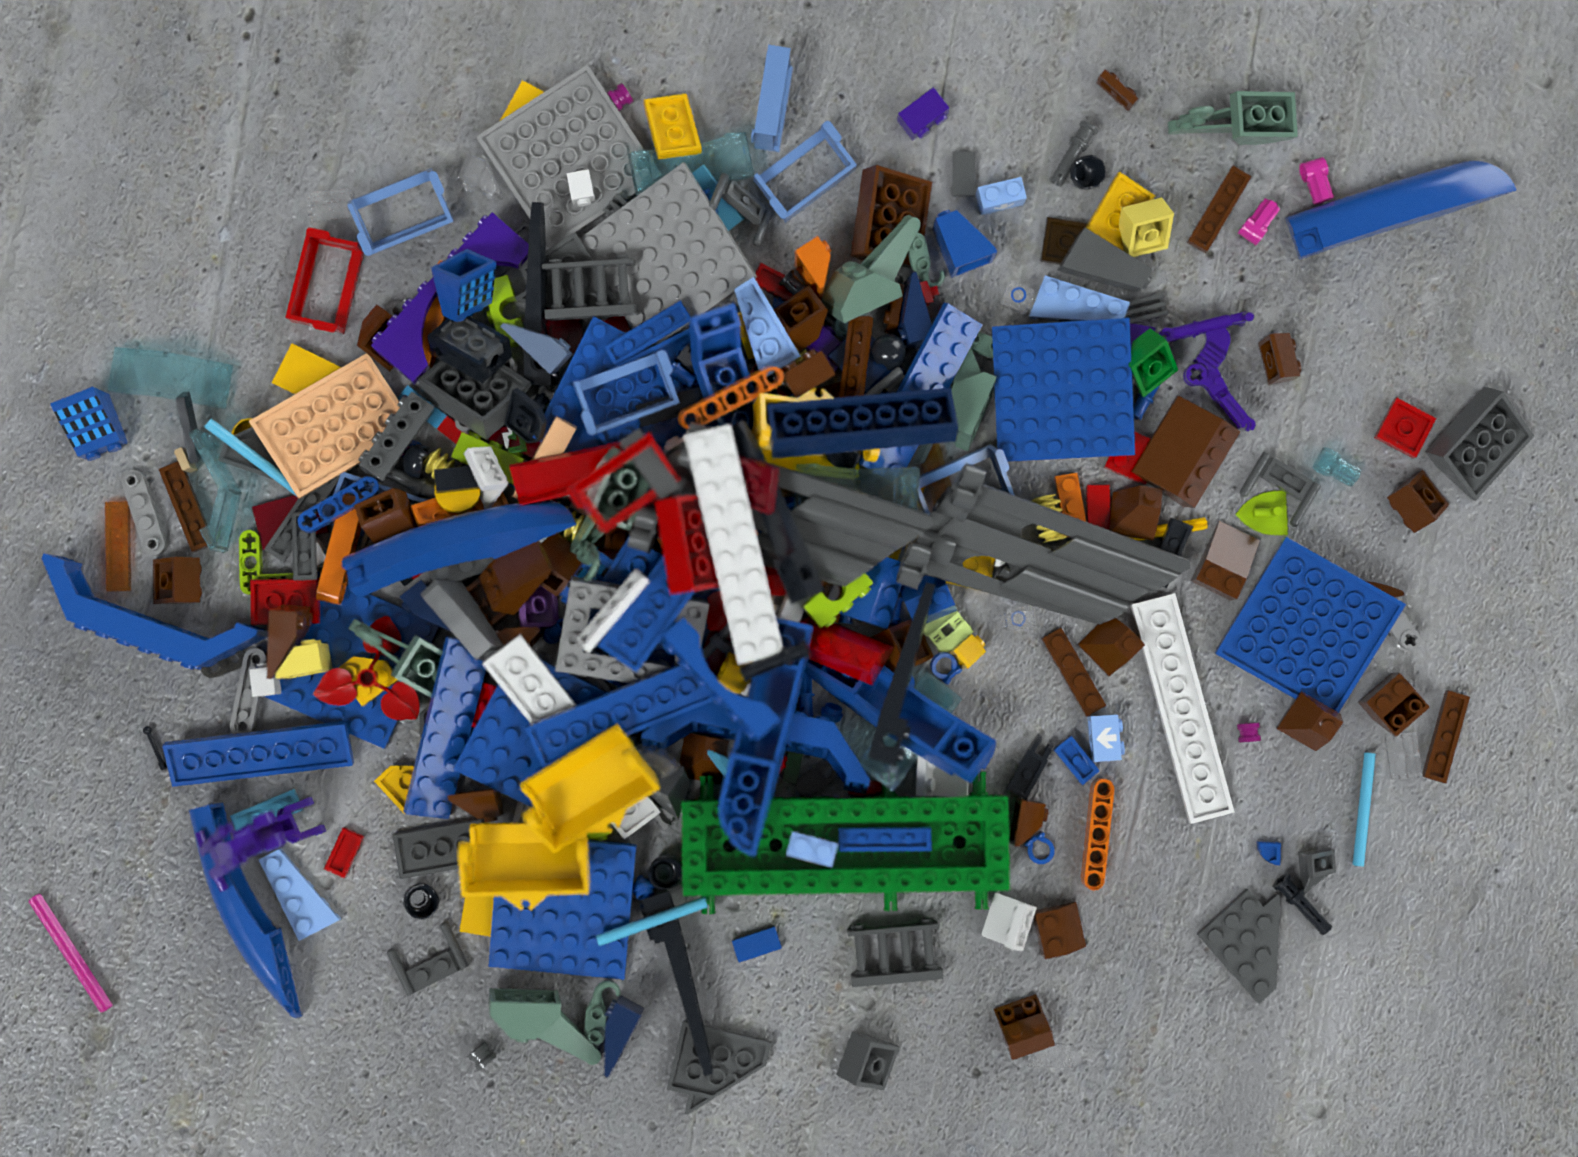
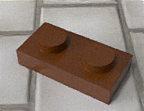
[1096,69,1139,112]
[883,283,905,334]

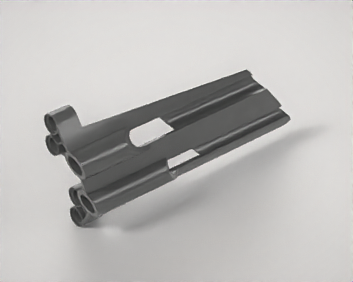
[627,422,935,586]
[896,463,1190,625]

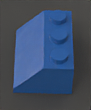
[838,557,902,629]

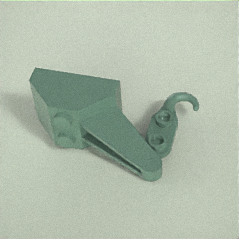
[1168,91,1298,145]
[821,215,945,323]
[951,332,996,451]
[570,447,649,581]
[348,619,443,697]
[488,980,620,1065]

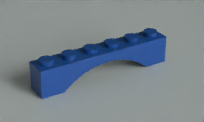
[662,617,780,743]

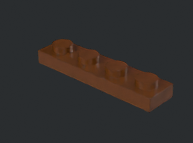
[1186,165,1252,254]
[839,316,873,398]
[159,461,215,552]
[1041,628,1106,717]
[1421,690,1470,784]

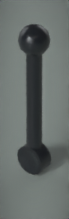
[143,726,167,771]

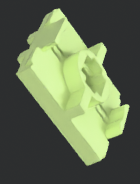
[924,611,974,652]

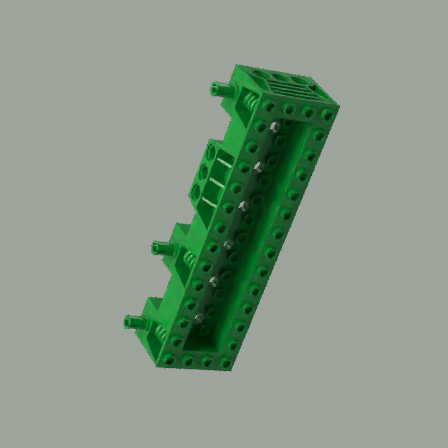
[682,771,1010,914]

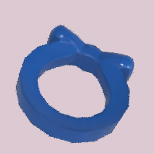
[930,652,963,685]
[1023,831,1055,864]

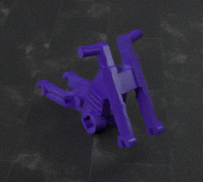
[1158,311,1256,431]
[195,797,327,892]

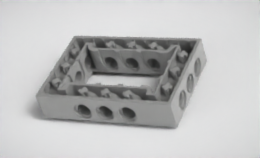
[555,576,709,683]

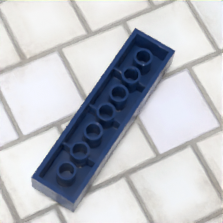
[767,388,959,459]

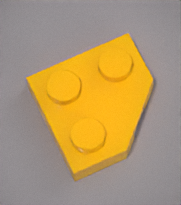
[338,656,399,706]
[374,765,414,814]

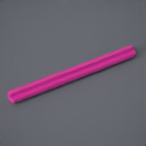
[29,894,112,1013]

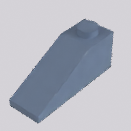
[500,323,573,374]

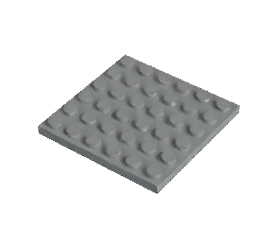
[476,64,662,248]
[580,162,757,347]

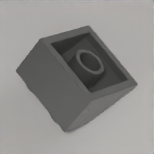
[836,1032,899,1090]

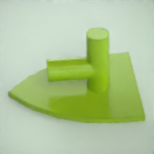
[1235,491,1288,536]

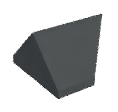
[649,766,690,820]
[1298,850,1336,895]

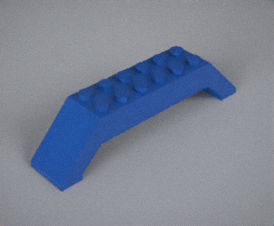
[690,303,799,534]
[42,553,268,670]
[641,701,870,794]

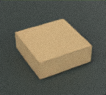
[174,447,198,473]

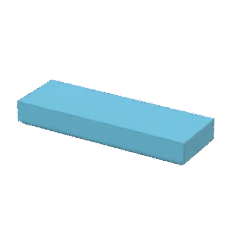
[692,164,744,231]
[230,789,303,830]

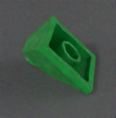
[1129,328,1178,397]

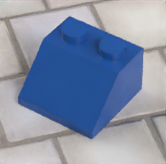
[900,575,957,624]

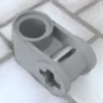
[1388,611,1421,651]

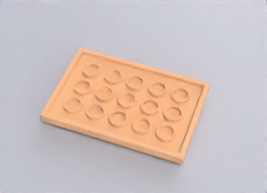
[249,353,400,499]

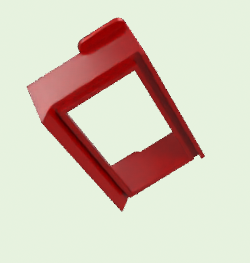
[285,227,364,334]
[566,432,681,533]

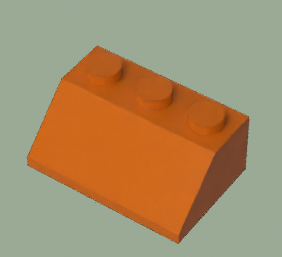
[794,236,831,301]

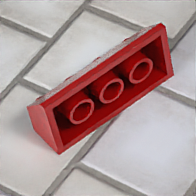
[655,495,720,595]
[799,617,893,685]

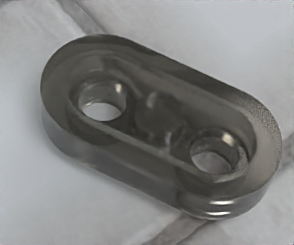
[201,650,245,678]

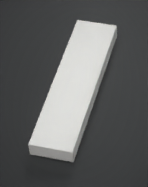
[576,568,649,653]

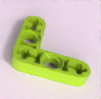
[239,530,293,595]

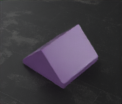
[519,585,559,628]

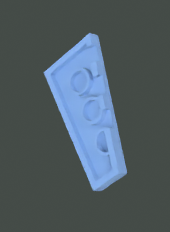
[1029,275,1130,321]
[734,277,800,377]
[259,849,341,941]

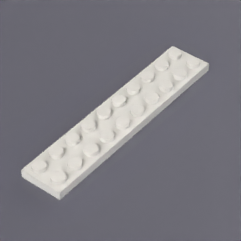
[684,425,782,664]
[1131,593,1235,824]
[482,634,661,839]

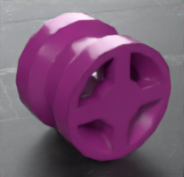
[606,83,633,111]
[1236,722,1261,742]

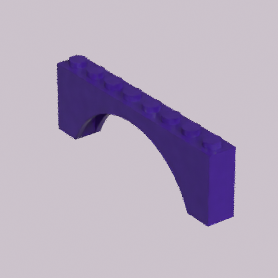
[371,212,528,385]

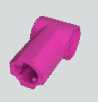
[1299,157,1334,205]
[1238,198,1280,246]

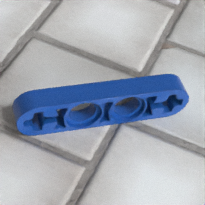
[298,476,380,533]

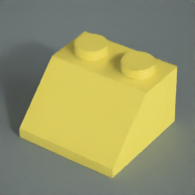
[1119,197,1174,257]
[275,639,333,679]

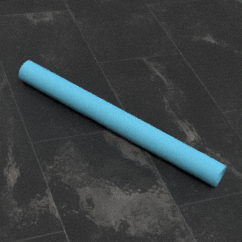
[204,418,297,497]
[1352,752,1376,867]
[596,896,708,946]

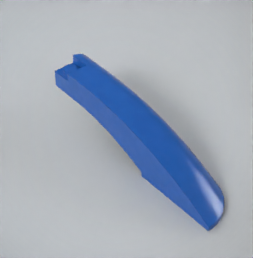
[1285,161,1517,260]
[342,500,577,598]
[719,618,814,856]
[805,659,996,783]
[189,802,301,1018]

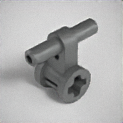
[702,623,736,659]

